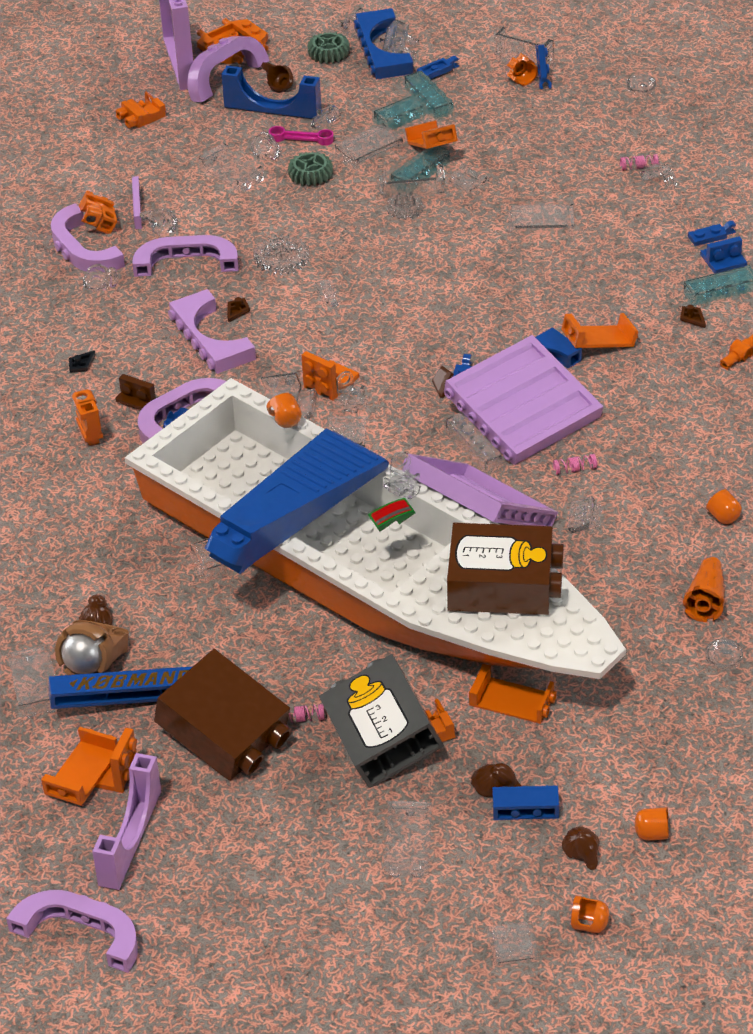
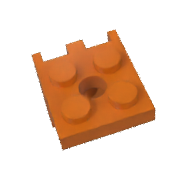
[301,351,359,401]
[95,727,137,793]

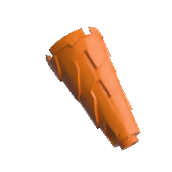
[683,557,724,622]

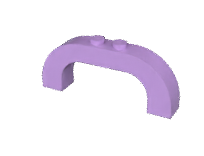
[187,36,270,102]
[51,203,125,273]
[133,235,239,277]
[138,378,226,443]
[6,890,138,973]

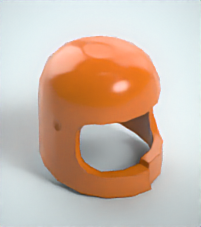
[266,393,302,428]
[706,489,742,524]
[635,807,669,841]
[571,896,609,933]

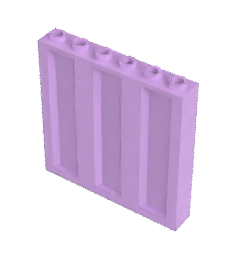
[159,0,193,90]
[444,335,603,465]
[401,454,558,526]

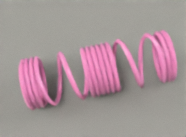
[620,154,659,170]
[553,454,597,475]
[289,704,325,723]

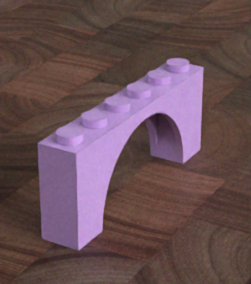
[168,289,256,374]
[92,753,161,890]

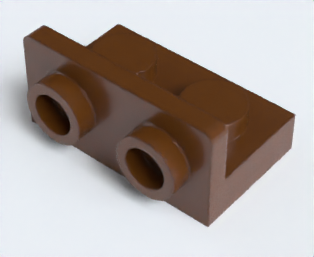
[115,374,156,410]

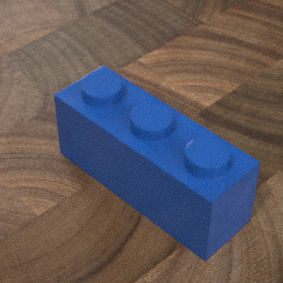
[492,785,559,820]

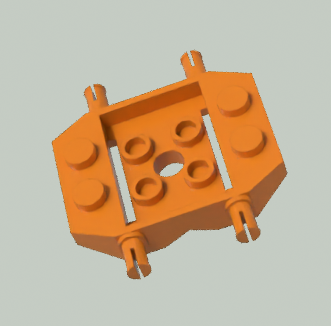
[197,18,268,64]

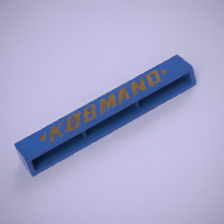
[48,666,193,709]

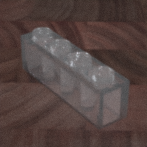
[446,412,502,475]

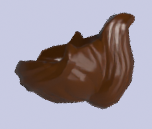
[261,62,294,92]
[79,594,113,625]
[471,763,521,797]
[562,826,600,870]

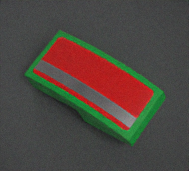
[368,498,415,532]

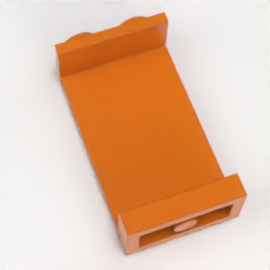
[405,120,458,149]
[561,313,638,348]
[469,664,557,724]
[41,727,118,806]

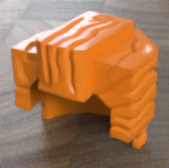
[507,53,538,86]

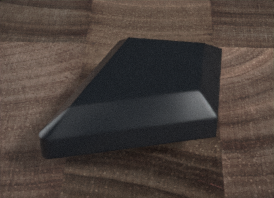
[69,350,95,373]

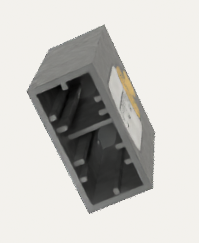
[319,654,444,788]

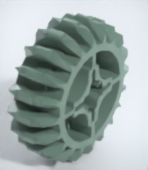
[307,31,350,65]
[288,151,333,188]

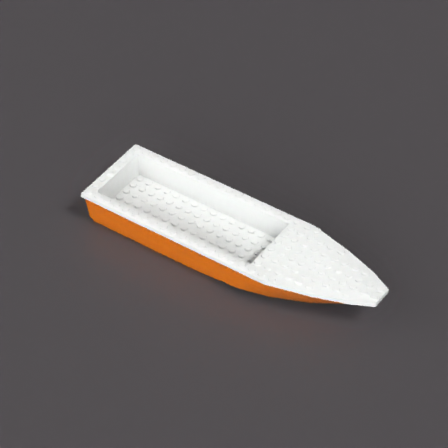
[125,378,626,679]

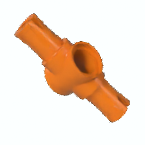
[720,334,753,370]

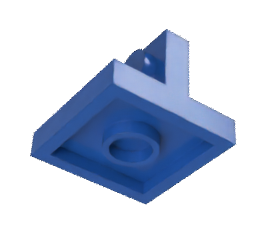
[700,236,747,274]

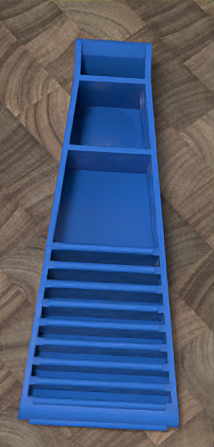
[205,428,389,574]

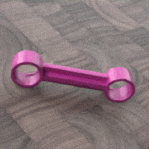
[269,126,334,146]

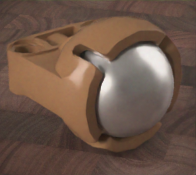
[55,620,129,675]

